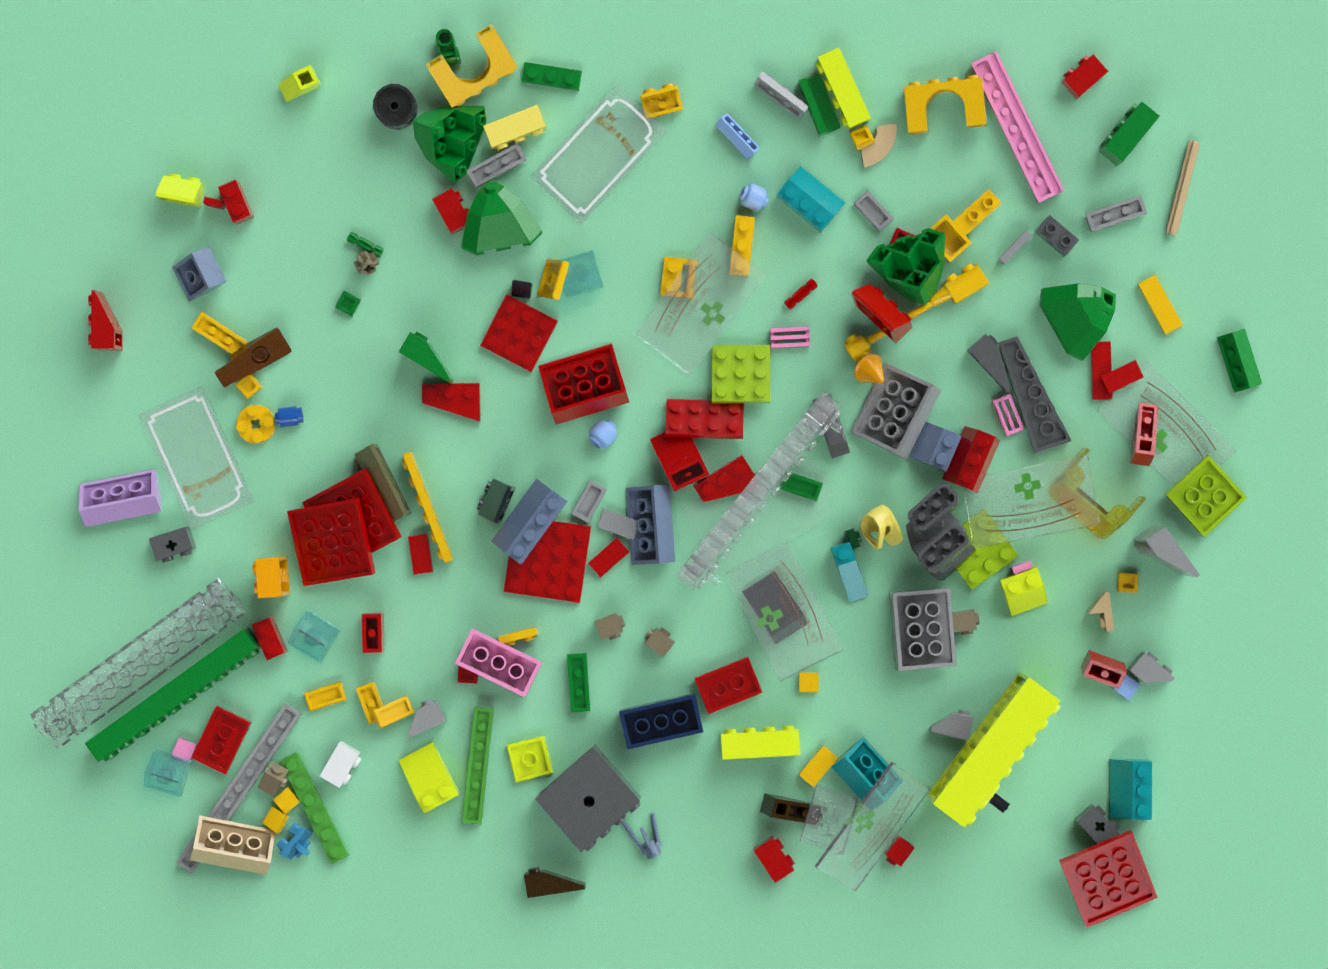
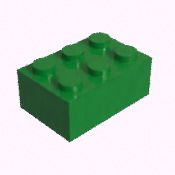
[1099,102,1160,166]

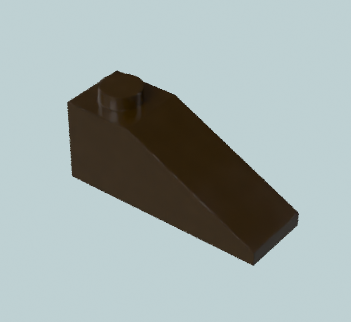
[760,793,825,825]
[524,867,586,898]

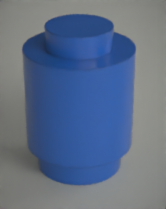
[275,406,304,428]

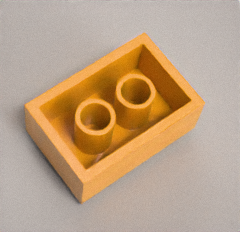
[252,556,290,598]

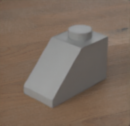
[408,698,447,738]
[929,710,974,740]

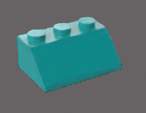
[776,166,845,233]
[831,737,902,810]
[1109,759,1152,820]

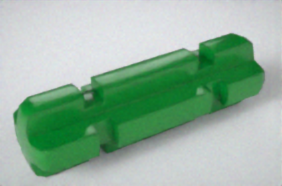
[347,232,384,257]

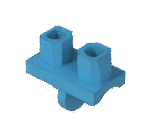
[277,824,313,860]

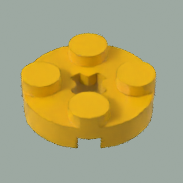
[236,405,276,443]

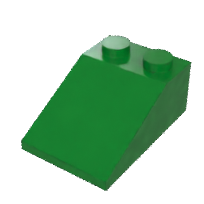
[398,331,454,383]

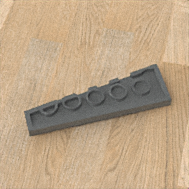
[998,336,1071,453]

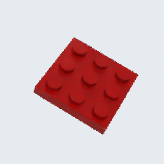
[480,294,558,373]

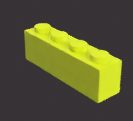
[815,47,871,130]

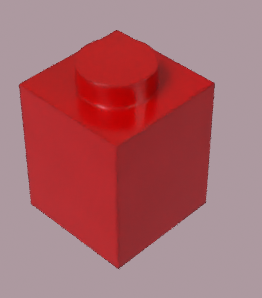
[884,834,915,867]

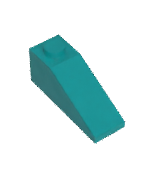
[830,541,868,602]

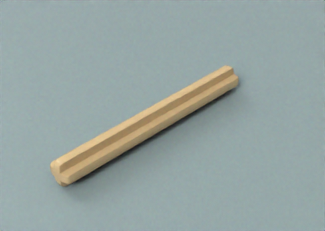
[1166,140,1200,235]

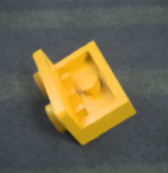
[640,83,683,120]

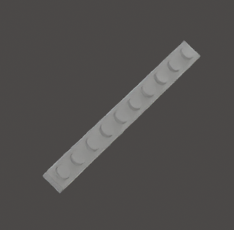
[176,703,302,874]

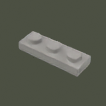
[754,72,809,120]
[467,143,527,188]
[1085,195,1147,233]

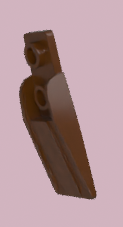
[215,328,291,388]

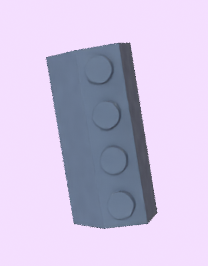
[491,479,568,564]
[626,484,675,565]

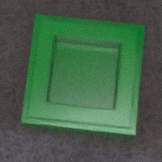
[335,291,361,317]

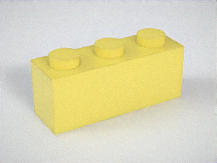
[484,104,547,151]

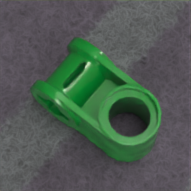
[436,29,462,65]

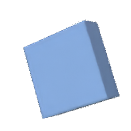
[1112,675,1140,700]

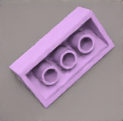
[79,469,161,527]

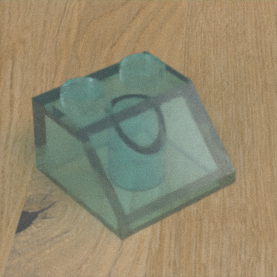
[561,250,604,298]

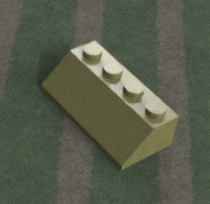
[354,444,411,522]

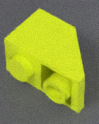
[278,65,321,102]

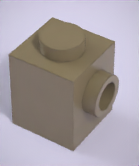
[952,609,980,635]
[594,613,625,640]
[644,627,675,657]
[257,761,289,797]

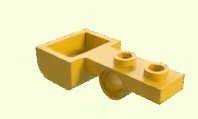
[930,189,1002,263]

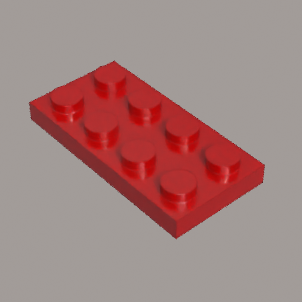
[665,399,744,439]

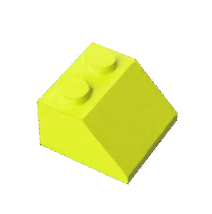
[155,173,205,207]
[998,567,1048,616]

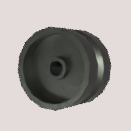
[373,84,418,130]

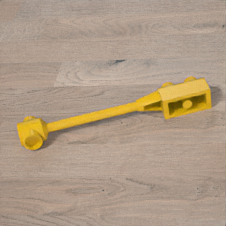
[844,263,989,362]

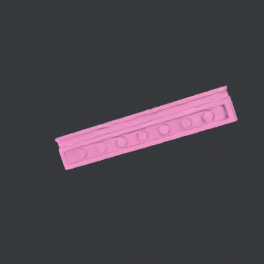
[970,51,1064,203]

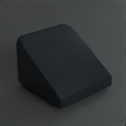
[511,280,533,299]

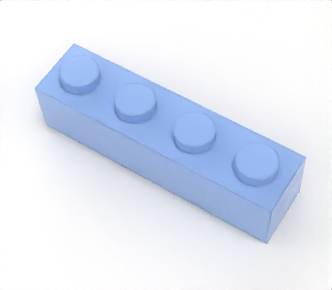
[715,113,760,159]

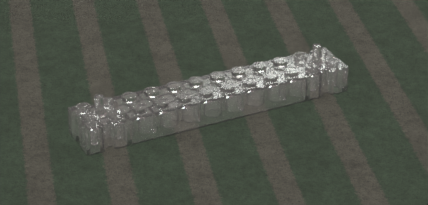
[675,391,843,590]
[30,578,246,749]

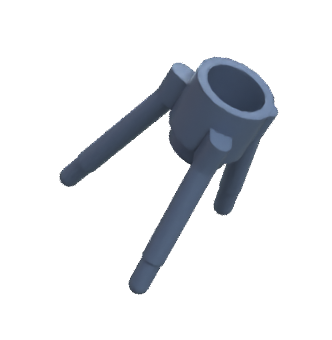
[621,813,662,859]

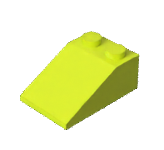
[399,742,460,813]

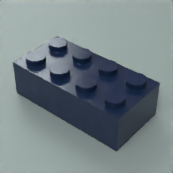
[619,693,704,749]

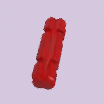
[784,279,818,310]

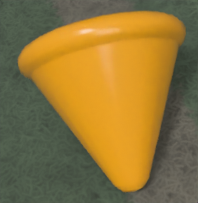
[854,353,884,384]

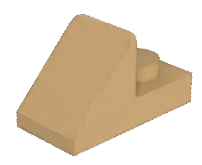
[1086,591,1115,632]

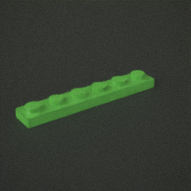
[462,706,494,825]
[280,751,349,864]

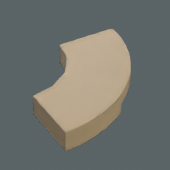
[861,123,897,168]

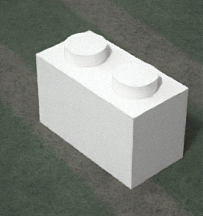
[320,741,362,788]

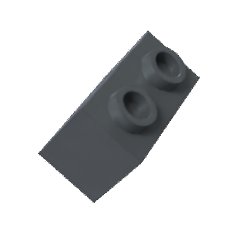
[1035,215,1079,257]
[149,526,196,563]
[1075,804,1120,844]

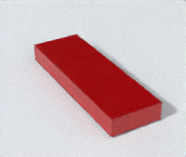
[1091,341,1113,400]

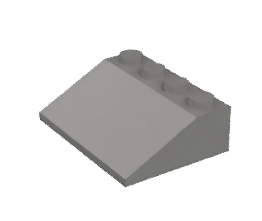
[851,363,941,460]
[1133,526,1200,577]
[889,588,957,671]

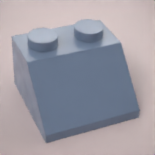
[173,247,226,302]
[909,422,962,472]

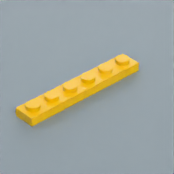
[401,452,454,563]

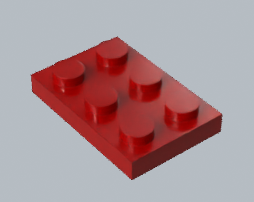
[694,656,763,714]
[191,705,252,775]

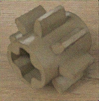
[353,251,379,275]

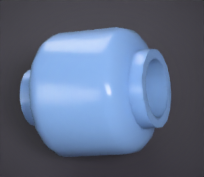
[739,183,769,212]
[589,420,617,449]

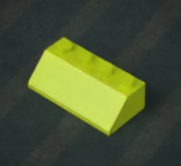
[721,725,801,760]

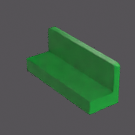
[798,75,840,137]
[1217,329,1262,393]

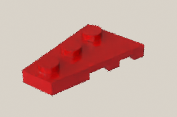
[422,383,481,422]
[693,454,763,502]

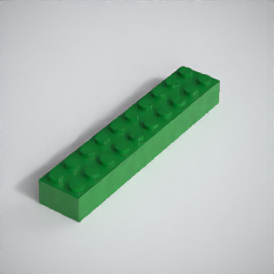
[85,628,261,762]

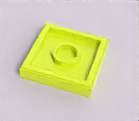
[506,735,553,783]

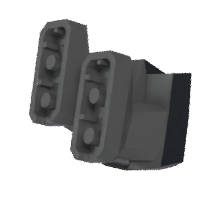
[906,483,976,581]

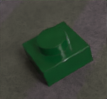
[845,528,862,549]

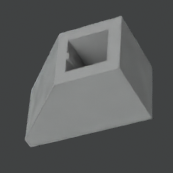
[1127,652,1175,683]

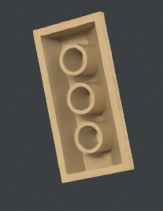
[190,815,276,875]

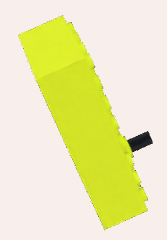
[927,672,1061,828]

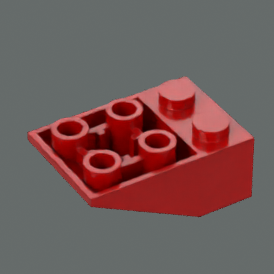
[88,290,123,351]
[650,432,710,492]

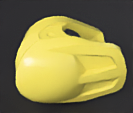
[860,504,903,550]

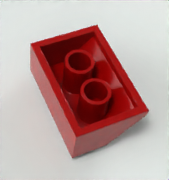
[851,284,912,344]
[942,426,1000,494]

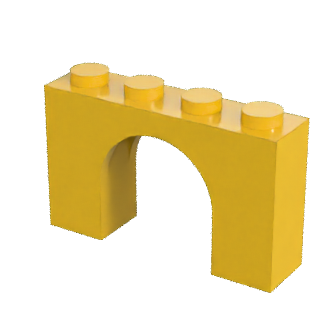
[425,24,518,107]
[904,75,987,135]

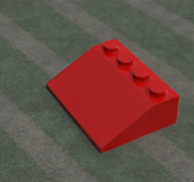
[538,344,630,425]

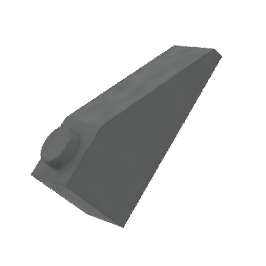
[967,334,1011,393]

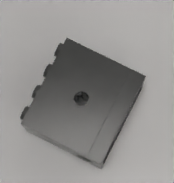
[535,744,641,852]

